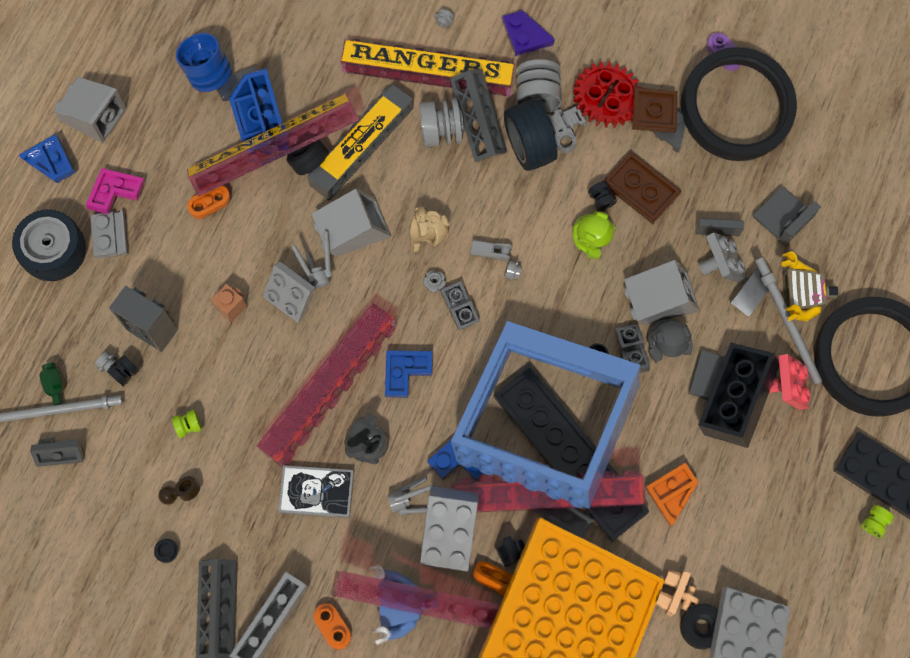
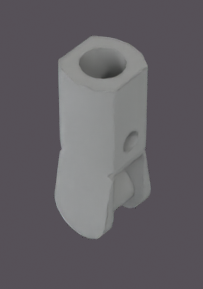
[471,240,513,262]

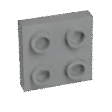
[699,233,746,283]
[263,262,315,323]

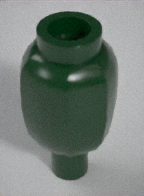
[39,363,64,405]

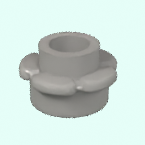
[434,9,454,28]
[504,260,522,282]
[423,271,446,292]
[95,351,117,372]

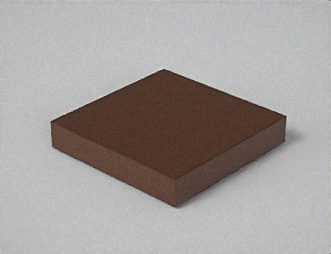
[632,87,678,133]

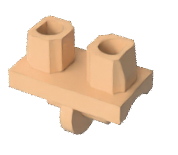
[656,570,699,617]

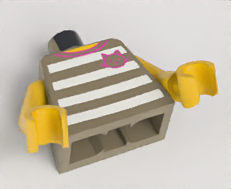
[781,251,838,322]

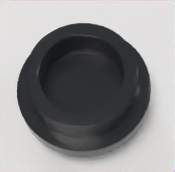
[154,539,179,563]

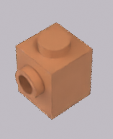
[211,284,247,322]

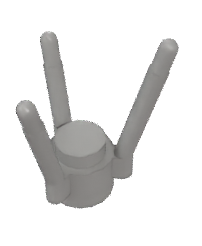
[292,231,332,289]
[388,477,434,516]

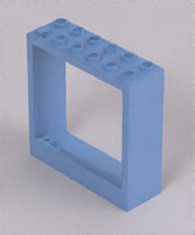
[451,321,640,509]

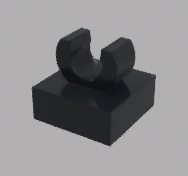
[494,536,525,568]

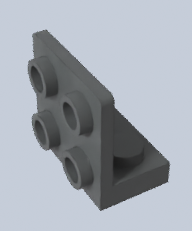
[753,187,821,246]

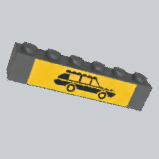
[307,84,414,201]

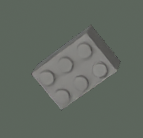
[420,486,479,571]

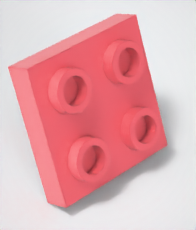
[769,354,811,410]

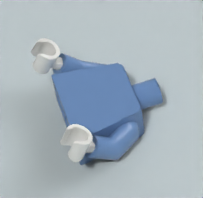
[368,566,433,644]

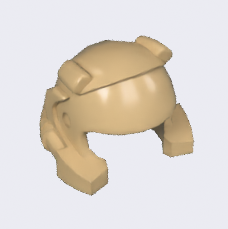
[409,206,450,252]

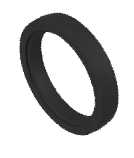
[681,47,797,161]
[814,297,910,417]

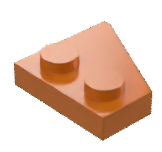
[645,462,699,527]

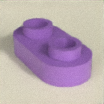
[707,33,741,71]

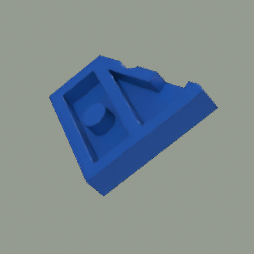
[19,134,76,183]

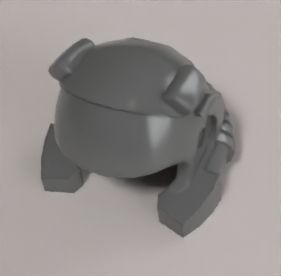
[647,318,693,363]
[344,413,389,464]

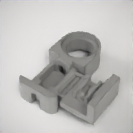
[547,106,586,154]

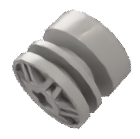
[516,59,562,113]
[419,98,464,148]

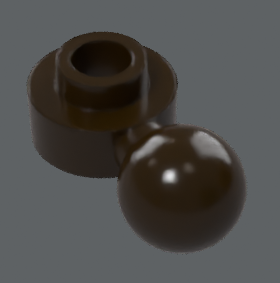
[158,476,200,505]

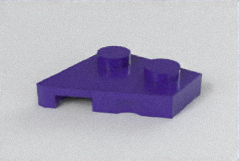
[502,11,554,56]

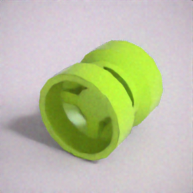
[172,409,202,439]
[861,505,895,538]

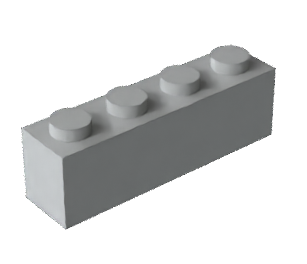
[229,572,309,658]

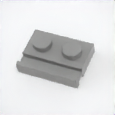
[91,211,128,259]

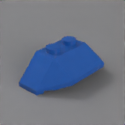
[229,68,290,157]

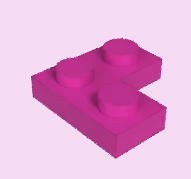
[86,168,145,214]

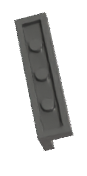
[450,69,507,162]
[196,559,236,658]

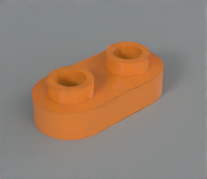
[187,185,230,219]
[473,561,513,596]
[314,604,351,650]

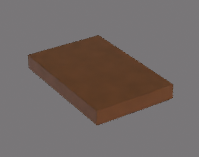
[603,151,682,224]

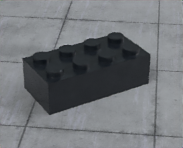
[698,343,780,448]

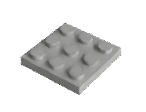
[709,587,790,658]

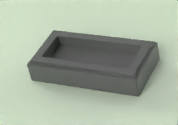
[695,218,744,236]
[689,350,724,400]

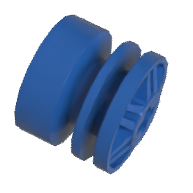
[176,33,232,92]

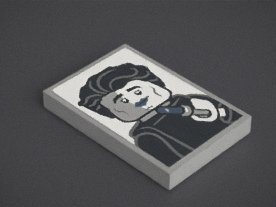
[278,465,354,518]

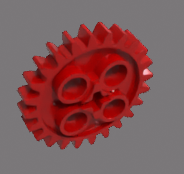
[572,61,642,128]

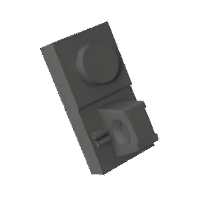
[30,438,84,467]

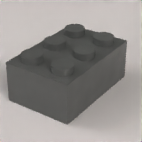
[109,285,178,352]

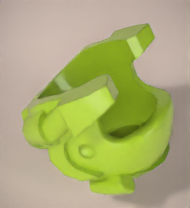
[572,211,616,259]

